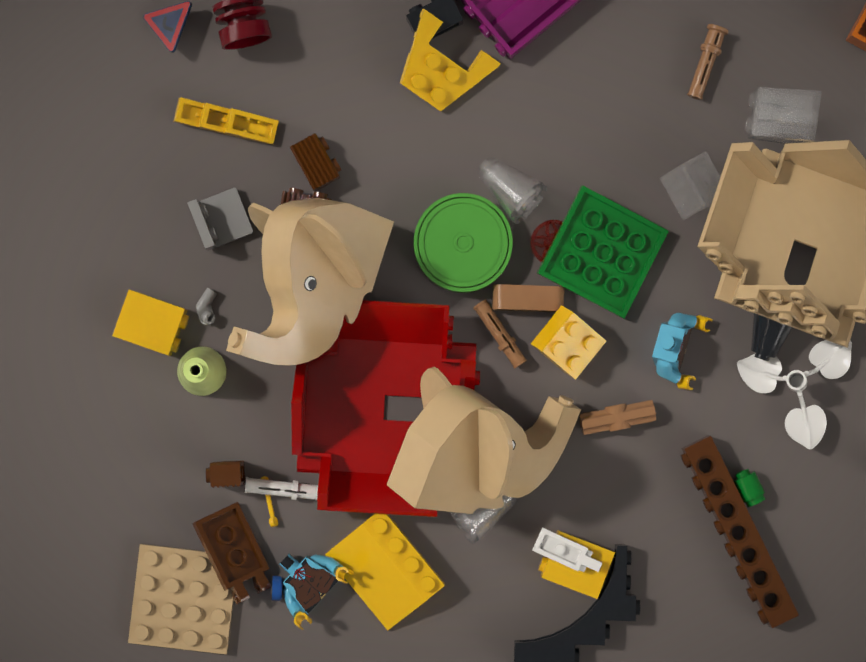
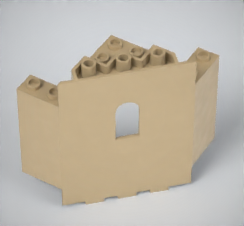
[697,140,866,348]

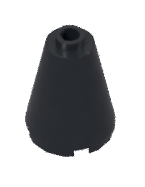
[751,313,793,361]

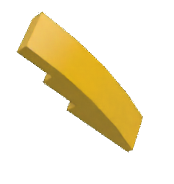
[173,97,279,145]

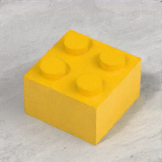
[531,305,606,380]

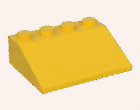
[325,513,445,631]

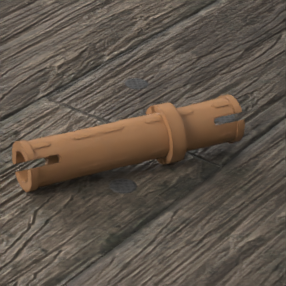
[473,299,527,369]

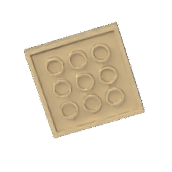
[128,544,234,654]

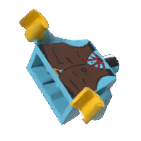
[652,313,713,390]
[279,554,354,630]

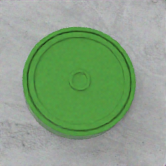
[414,193,513,293]

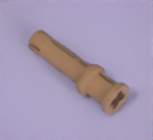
[687,24,729,100]

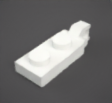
[532,527,602,572]

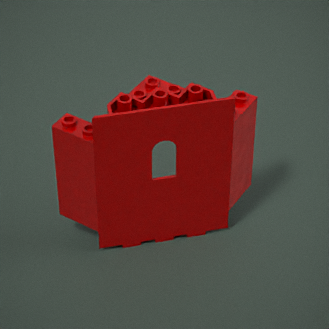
[291,300,480,517]

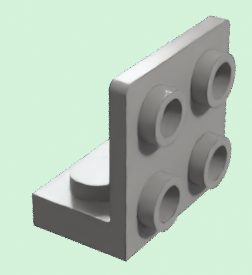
[187,188,253,251]

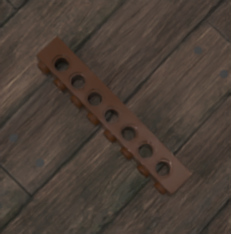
[680,435,799,628]

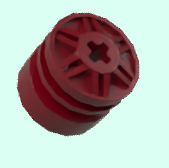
[212,0,272,50]

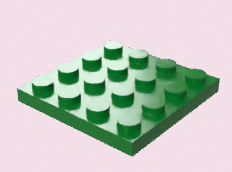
[536,185,669,319]

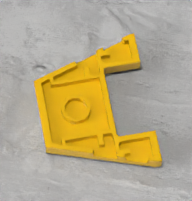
[400,9,501,111]

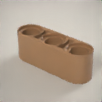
[492,284,564,312]

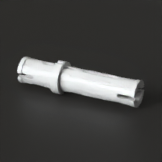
[245,477,318,500]

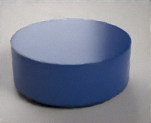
[272,576,283,601]

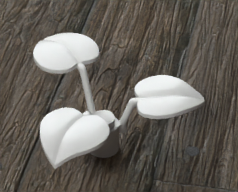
[737,340,852,449]

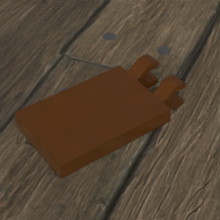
[192,502,271,604]

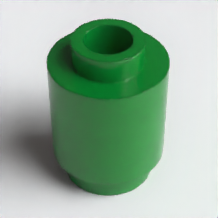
[733,469,765,507]

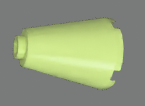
[177,347,227,396]

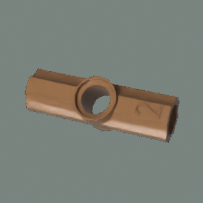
[579,400,656,435]

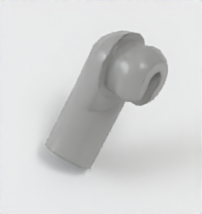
[196,288,217,325]

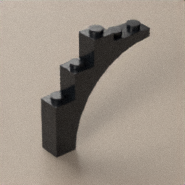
[514,544,640,662]

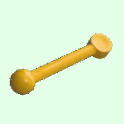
[260,476,278,527]

